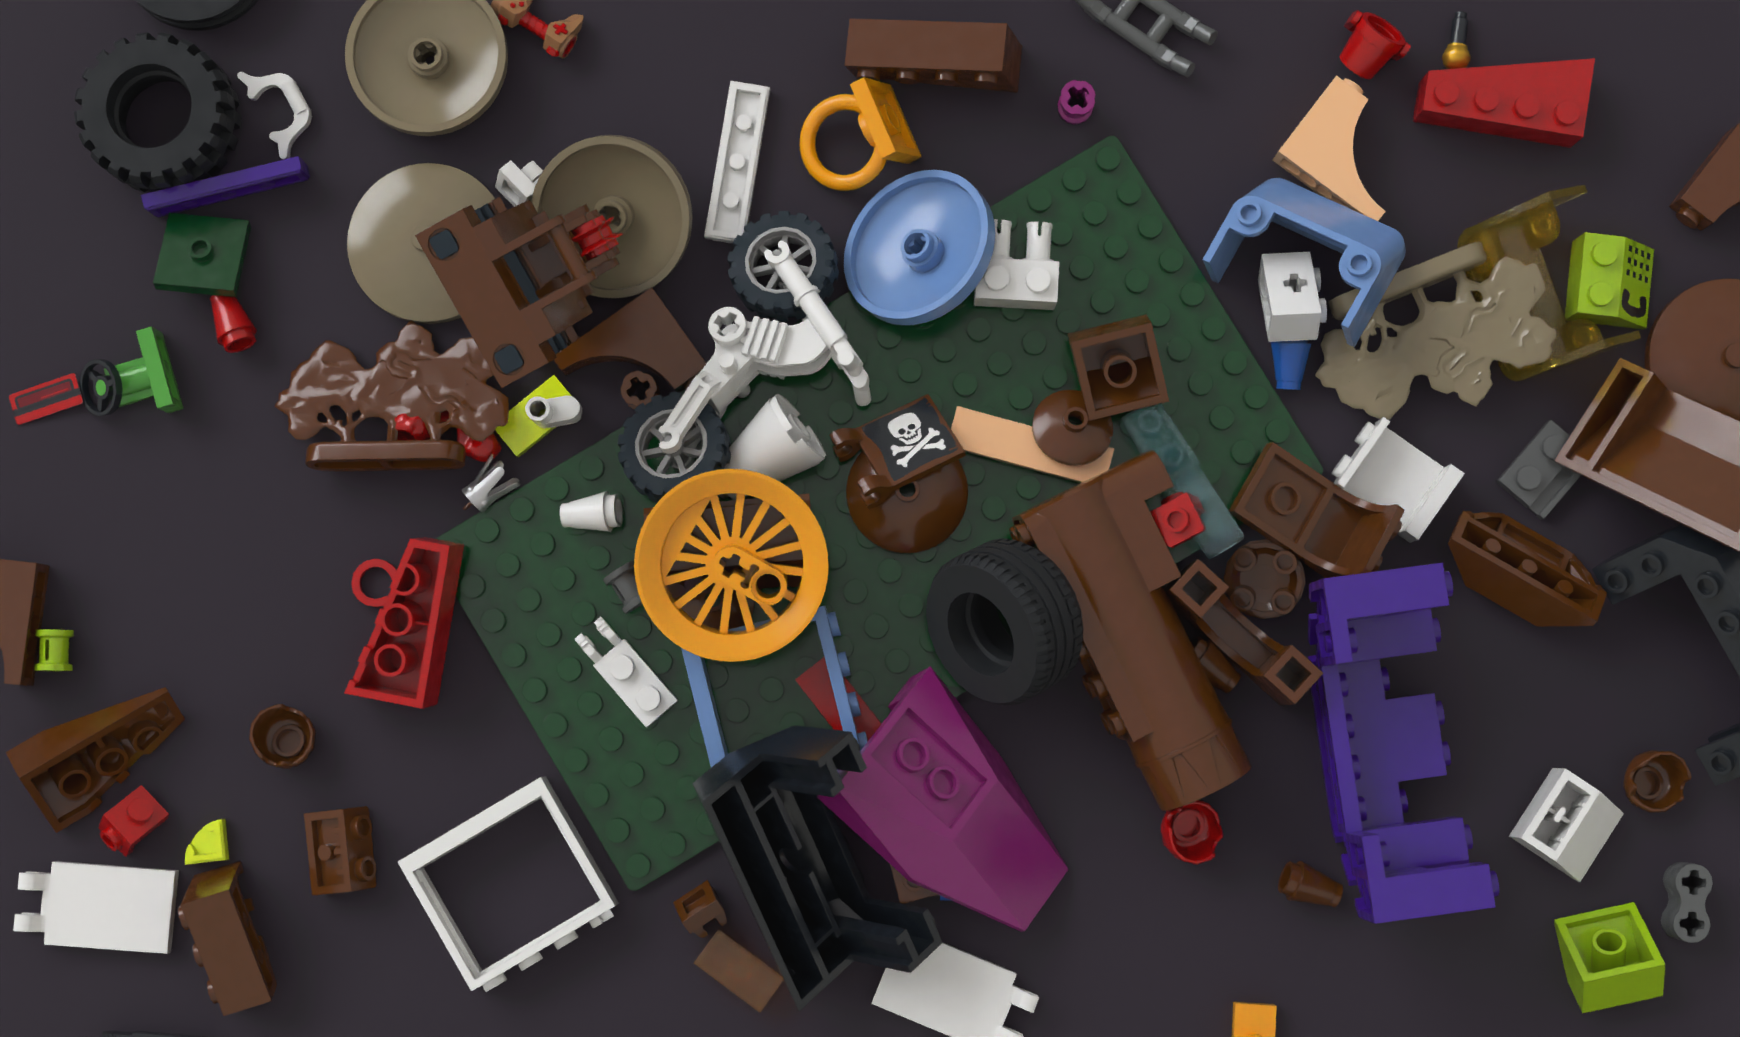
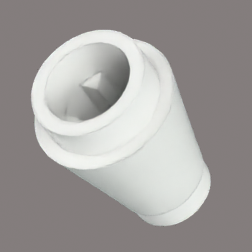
[560,491,623,532]

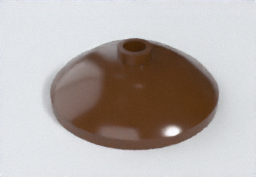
[846,452,968,554]

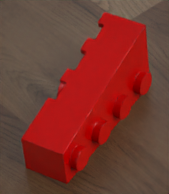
[1413,58,1595,148]
[344,537,464,709]

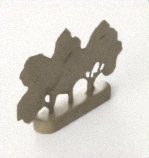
[1315,242,1557,420]

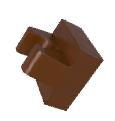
[673,880,727,938]

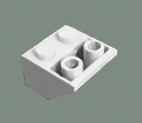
[1509,768,1624,882]

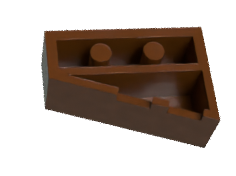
[178,861,277,1016]

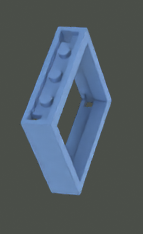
[681,605,868,768]

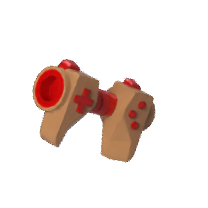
[490,0,584,59]

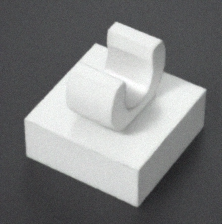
[495,160,543,207]

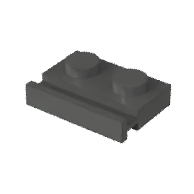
[1495,420,1581,520]

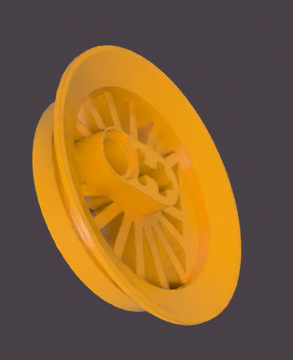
[634,469,829,662]

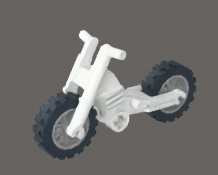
[618,211,871,503]

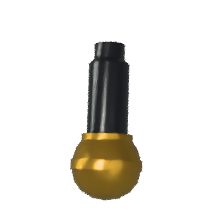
[1442,11,1471,69]

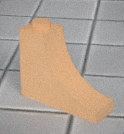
[1273,75,1386,221]

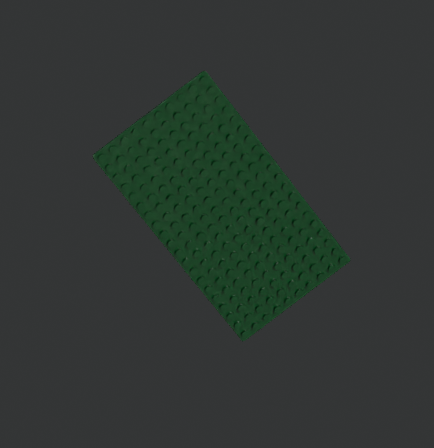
[436,136,1323,891]

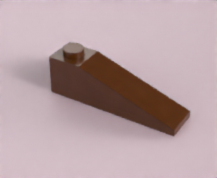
[5,687,185,833]

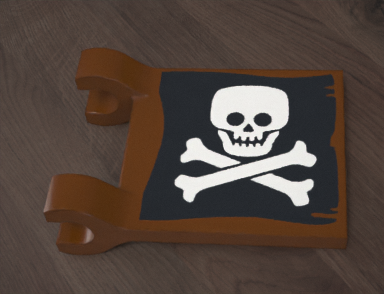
[829,394,966,509]

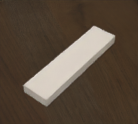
[704,81,770,243]

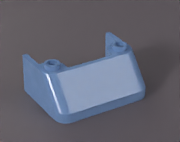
[1202,178,1406,347]

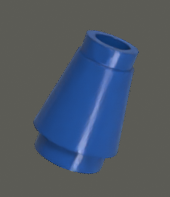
[1271,340,1311,390]

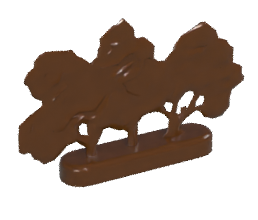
[275,321,509,471]

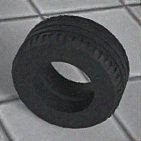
[926,538,1084,706]

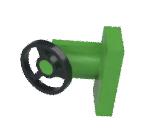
[79,326,184,416]

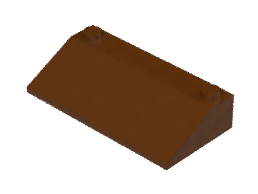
[1554,358,1740,553]

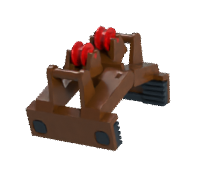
[415,197,623,388]

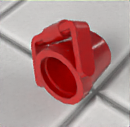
[1340,10,1411,79]

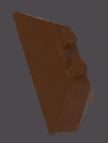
[1448,511,1607,627]

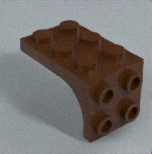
[1228,442,1404,578]

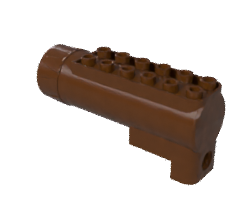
[1009,450,1252,811]

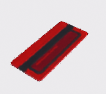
[9,373,83,425]

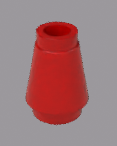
[210,295,257,353]

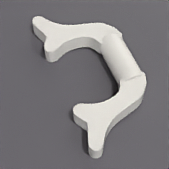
[237,72,312,160]

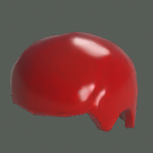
[1161,800,1223,865]

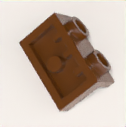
[304,806,377,896]

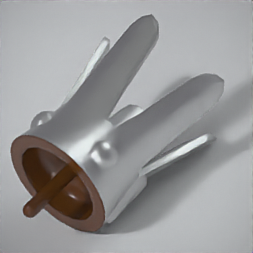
[462,454,520,513]

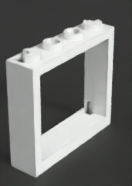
[398,776,619,992]

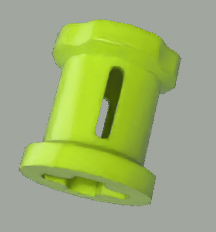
[34,629,74,671]

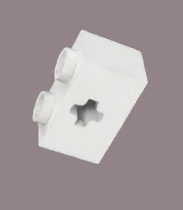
[1258,252,1327,342]

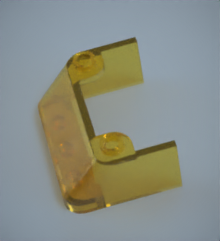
[1457,185,1641,381]

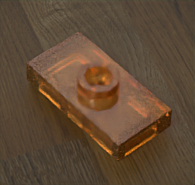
[694,929,783,1012]

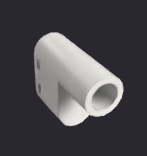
[525,396,582,428]

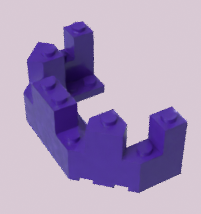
[1308,563,1499,924]

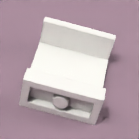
[1331,417,1465,543]

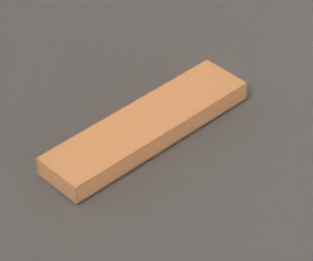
[951,406,1114,483]

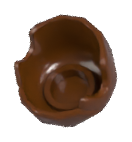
[249,704,316,769]
[1623,750,1692,813]

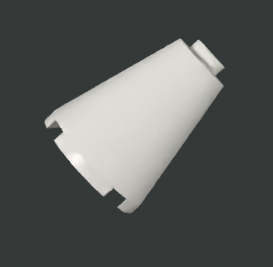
[719,394,826,500]

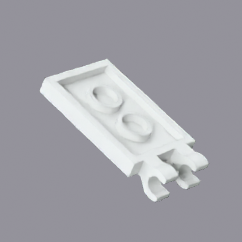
[13,861,179,954]
[871,943,1039,1037]

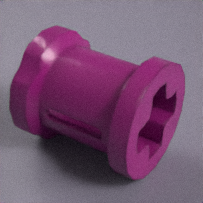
[1057,80,1096,125]

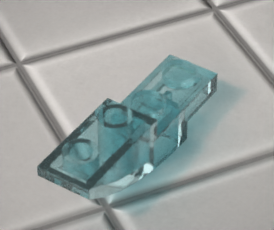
[1122,403,1244,560]

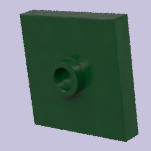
[153,213,251,297]

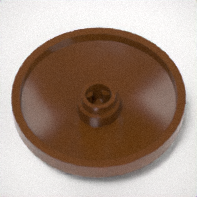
[1645,279,1740,421]

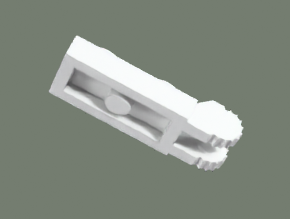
[575,616,678,728]

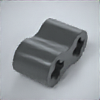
[1661,862,1713,943]

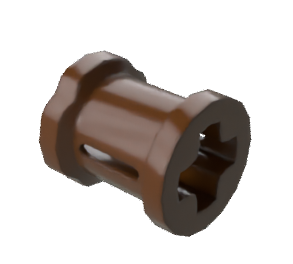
[620,371,660,410]

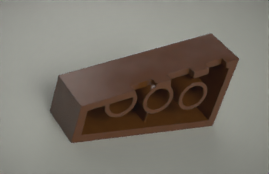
[845,19,1022,93]

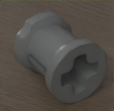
[603,560,643,614]

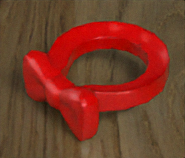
[351,559,397,608]

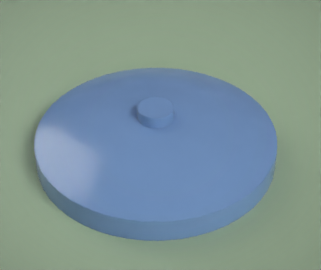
[844,170,995,325]

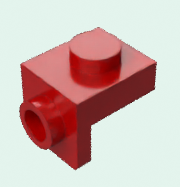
[1150,492,1206,548]
[99,785,169,857]

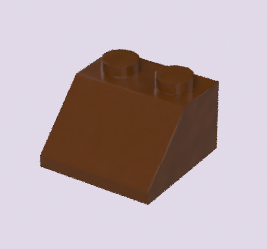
[1067,314,1169,421]

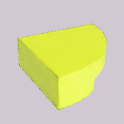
[185,819,229,865]

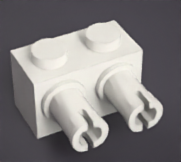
[974,219,1059,310]

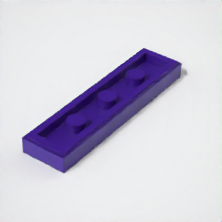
[141,156,310,217]

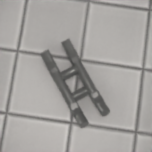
[1073,0,1218,77]

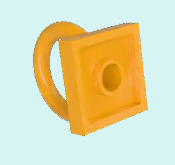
[799,77,922,191]

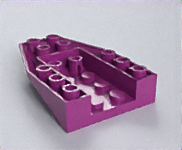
[817,666,1069,932]

